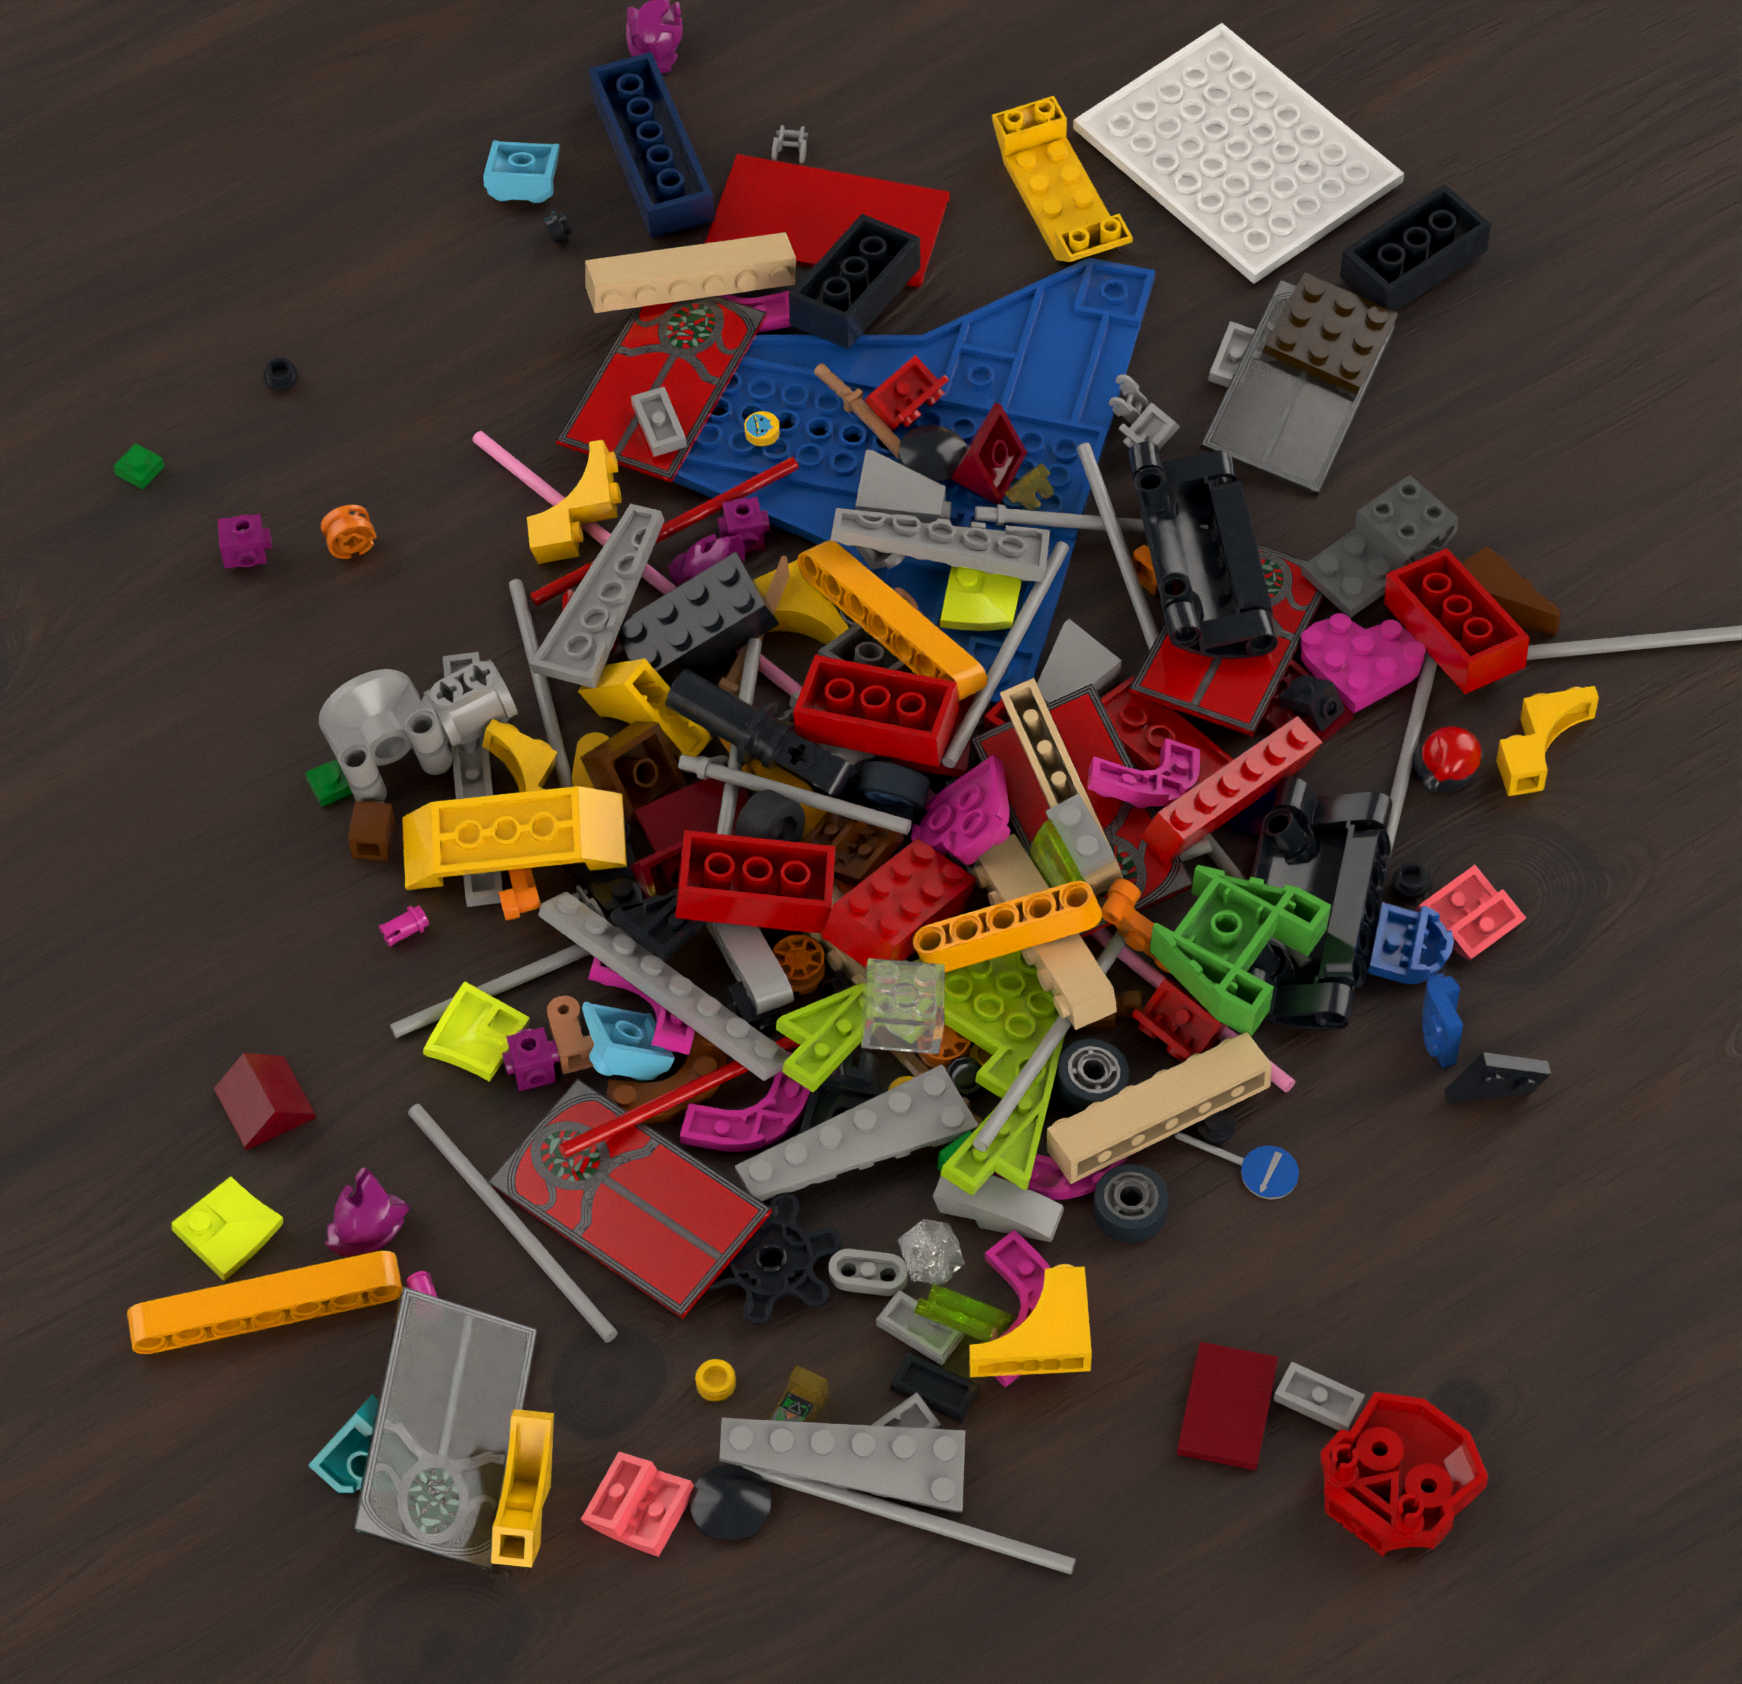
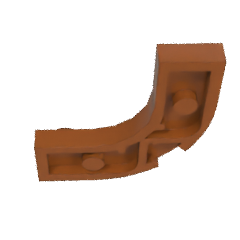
[606,1031,729,1124]

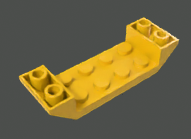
[992,96,1133,262]
[402,786,627,890]

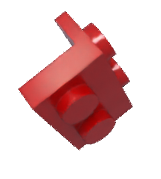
[864,355,949,431]
[1131,978,1227,1062]

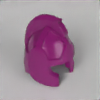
[626,0,683,73]
[668,534,746,587]
[324,1167,411,1258]

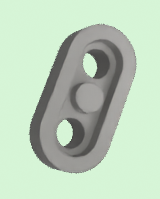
[829,1249,908,1296]

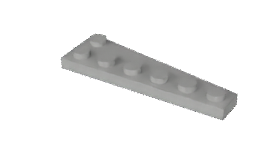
[530,504,664,688]
[830,508,1050,583]
[735,1064,978,1201]
[719,1418,965,1513]

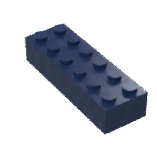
[588,52,715,238]

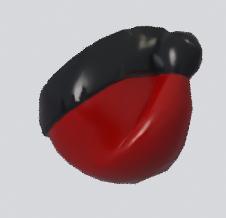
[1413,726,1483,794]

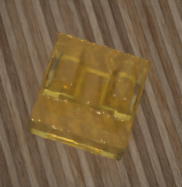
[1005,463,1054,511]

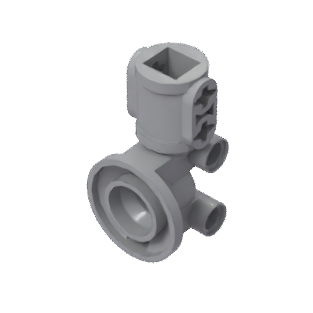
[319,659,518,802]

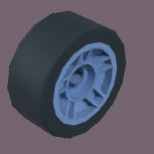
[856,761,930,812]

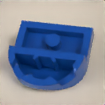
[1367,902,1454,984]
[1422,972,1463,1069]

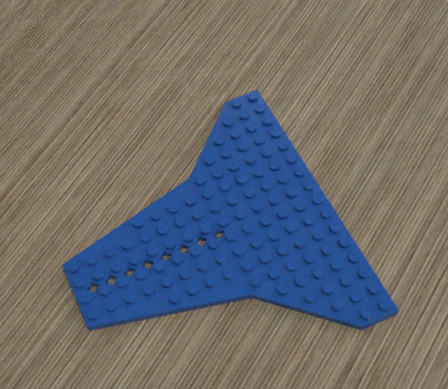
[673,258,1155,708]

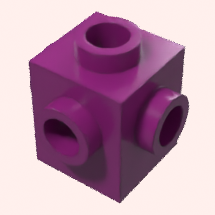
[717,497,770,553]
[218,514,272,569]
[502,1027,560,1091]

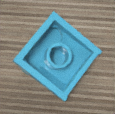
[483,140,560,203]
[582,1002,675,1082]

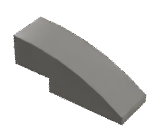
[933,1175,1064,1242]

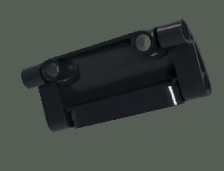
[1128,441,1278,659]
[1247,777,1393,1030]

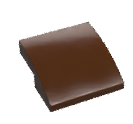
[801,812,904,887]

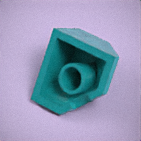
[308,1395,418,1494]

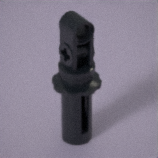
[665,669,856,799]

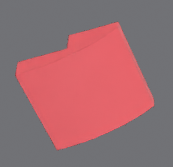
[1415,865,1526,961]
[581,1452,694,1557]

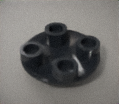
[898,425,968,484]
[690,1464,771,1540]

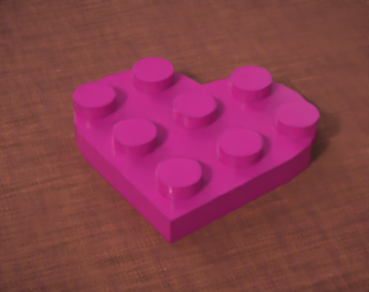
[1300,613,1426,713]
[911,754,1010,865]

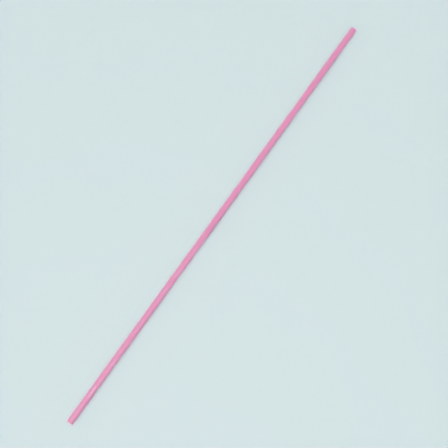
[473,431,1295,1092]

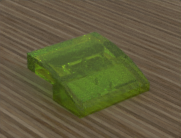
[1030,820,1085,888]
[914,1284,1013,1342]

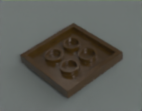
[1262,272,1399,395]

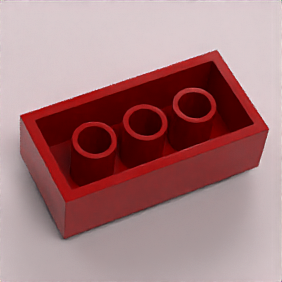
[1384,548,1530,694]
[793,655,959,767]
[675,830,836,934]
[821,838,977,979]

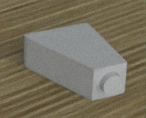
[855,450,952,523]
[1037,619,1122,704]

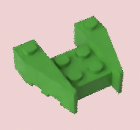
[1150,865,1331,1037]

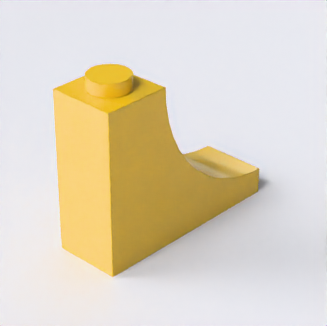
[755,560,849,645]
[578,658,712,759]
[969,1264,1092,1377]

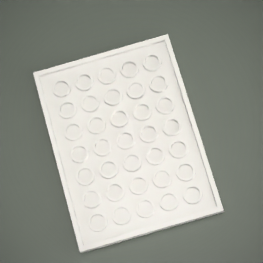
[1073,23,1404,284]

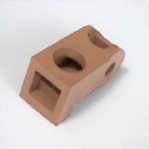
[547,995,594,1074]

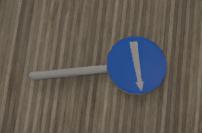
[1174,1132,1299,1200]

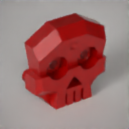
[1320,1392,1488,1557]

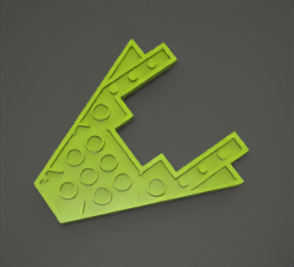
[776,950,1065,1196]

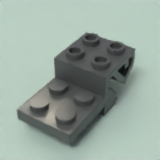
[1301,475,1459,618]

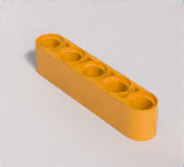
[913,881,1102,974]

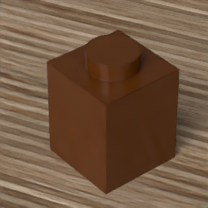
[348,800,396,861]

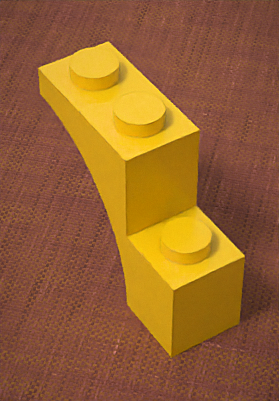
[527,439,622,564]
[1496,686,1599,797]
[482,718,558,792]
[491,1409,554,1568]

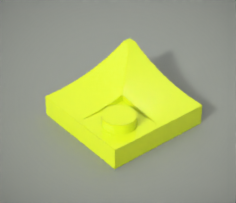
[940,566,1022,631]
[423,981,530,1082]
[172,1176,283,1281]

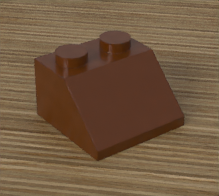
[580,721,688,823]

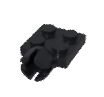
[800,1049,888,1134]

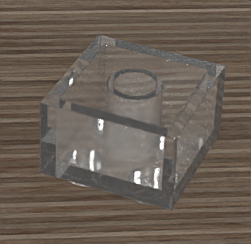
[861,958,945,1054]

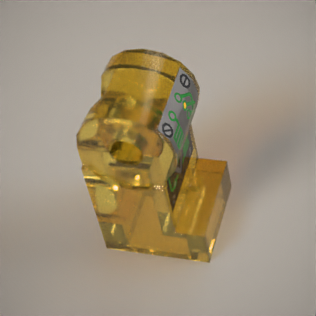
[768,1365,829,1423]

